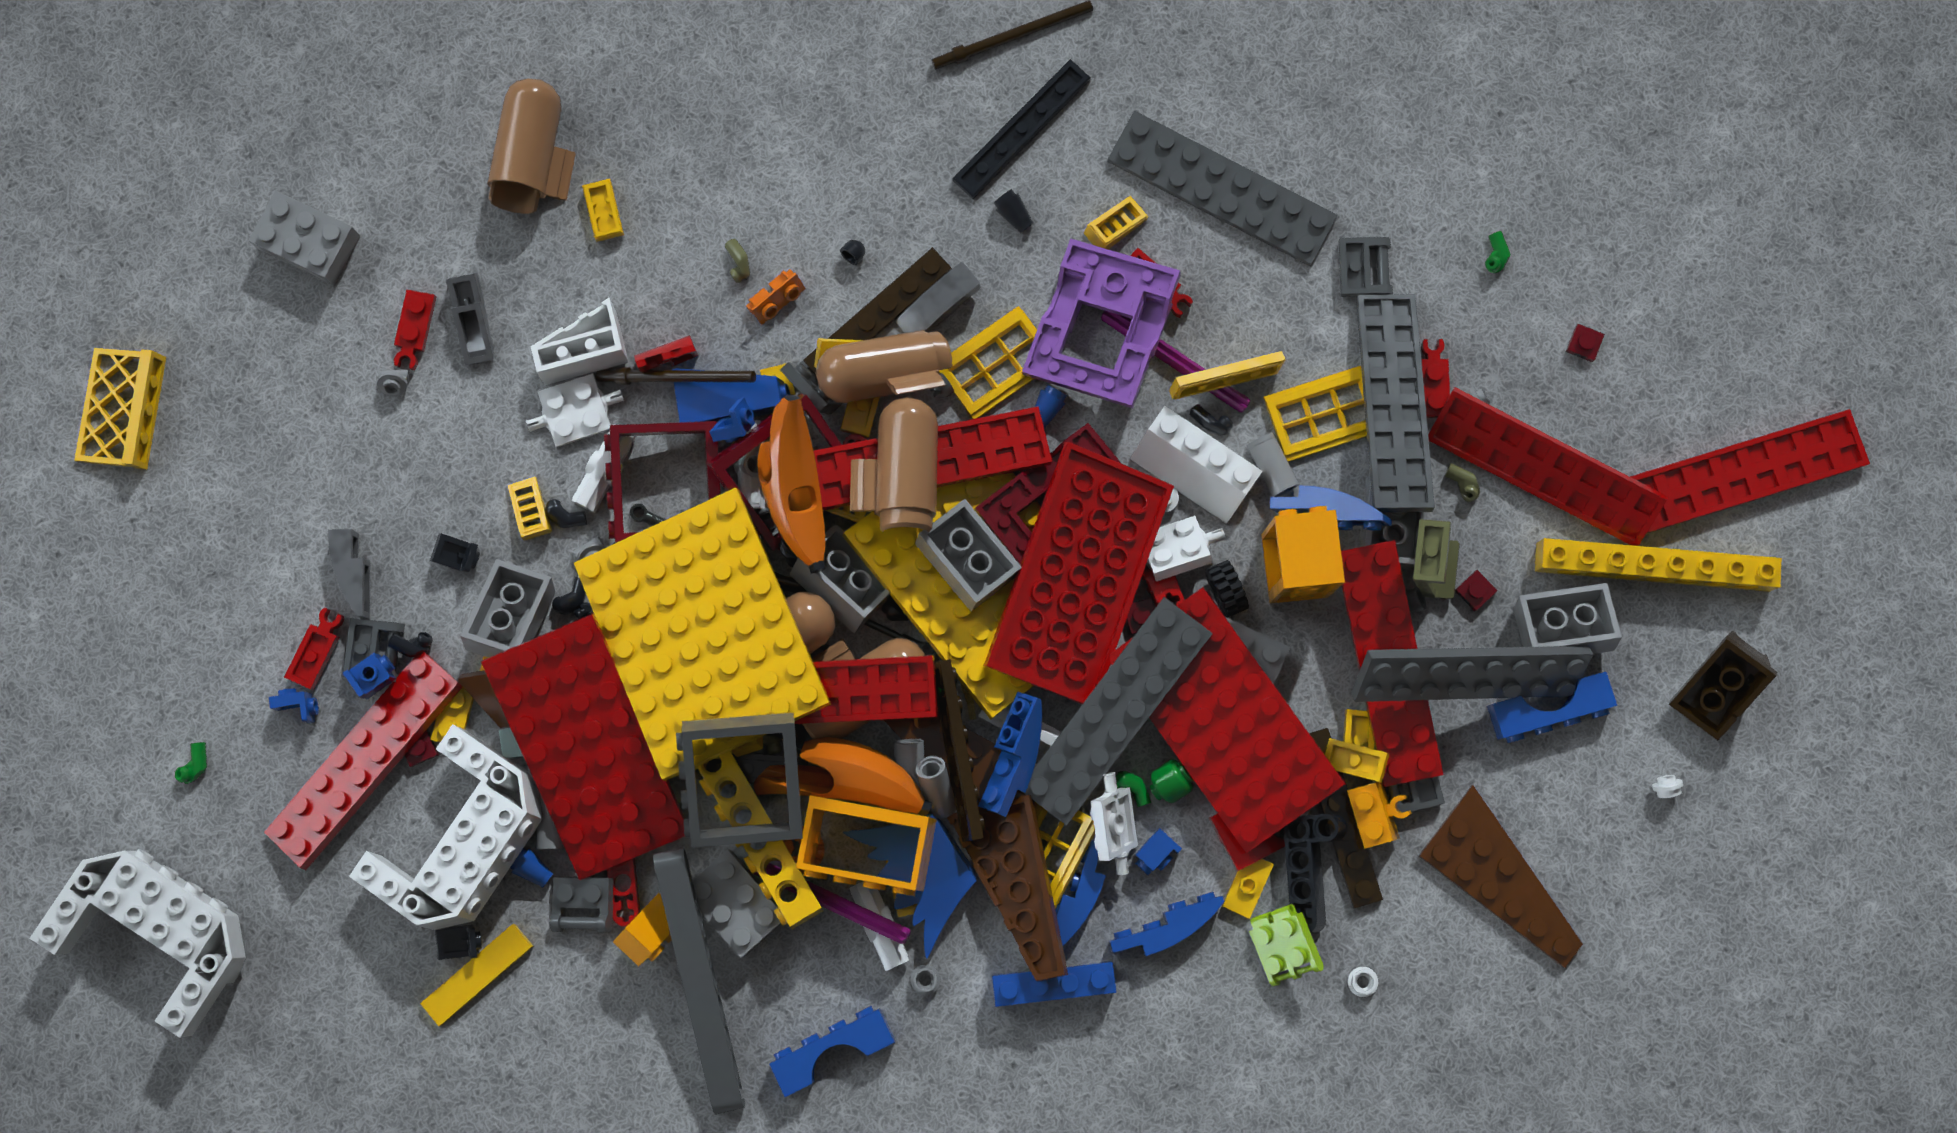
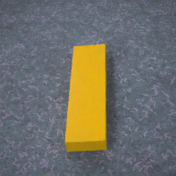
[1169,351,1286,400]
[420,924,533,1027]

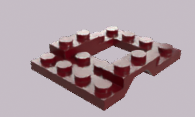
[974,423,1122,564]

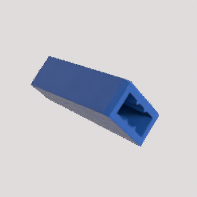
[672,368,791,422]

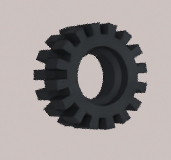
[1205,560,1249,618]

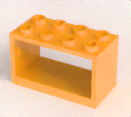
[1261,506,1345,604]
[796,795,937,896]

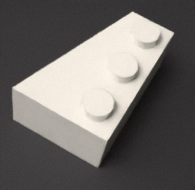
[531,298,629,385]

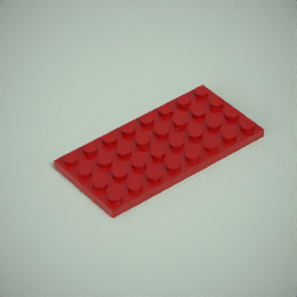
[983,442,1174,704]
[1106,587,1345,853]
[481,613,685,880]

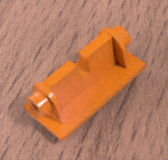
[746,269,806,325]

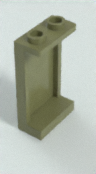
[1413,519,1460,599]

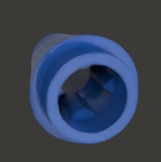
[1035,384,1067,429]
[510,848,553,888]

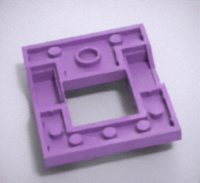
[1022,239,1181,409]

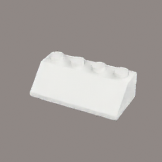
[1130,406,1262,524]

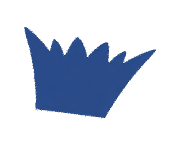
[843,813,976,959]

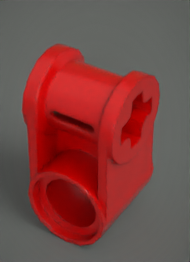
[1142,568,1184,607]

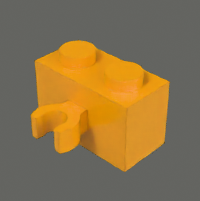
[1347,782,1412,849]
[613,893,672,967]

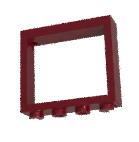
[706,393,842,551]
[604,421,721,543]

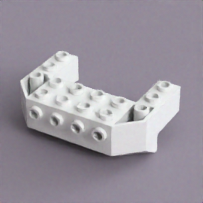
[349,724,542,930]
[29,849,246,1038]

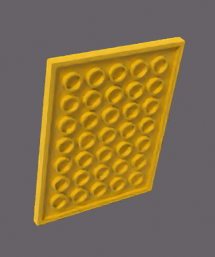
[842,472,1041,720]
[574,488,831,781]

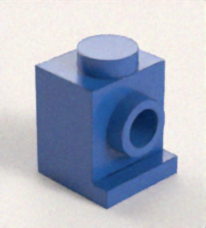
[343,653,396,700]
[1134,828,1182,876]

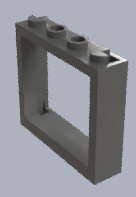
[676,713,803,848]

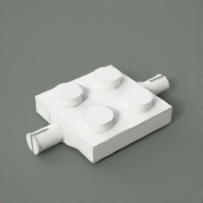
[526,373,624,447]
[1146,516,1226,581]
[1090,772,1138,875]

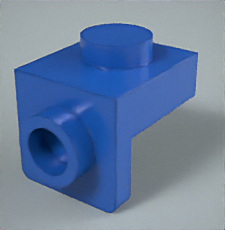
[709,398,755,442]
[269,688,319,723]

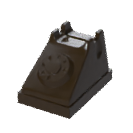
[1669,631,1777,741]

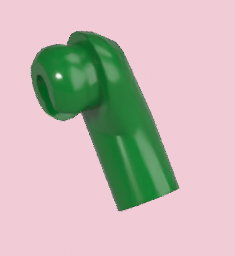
[1485,231,1511,273]
[175,742,207,784]
[1115,771,1151,807]

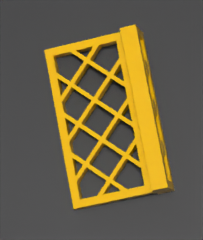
[74,348,166,470]

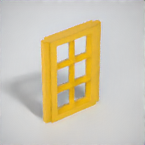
[939,306,1037,419]
[1263,365,1367,462]
[1034,802,1095,909]

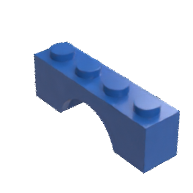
[1487,671,1618,744]
[992,961,1116,1007]
[769,1006,896,1097]

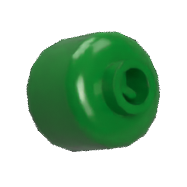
[1150,759,1194,803]

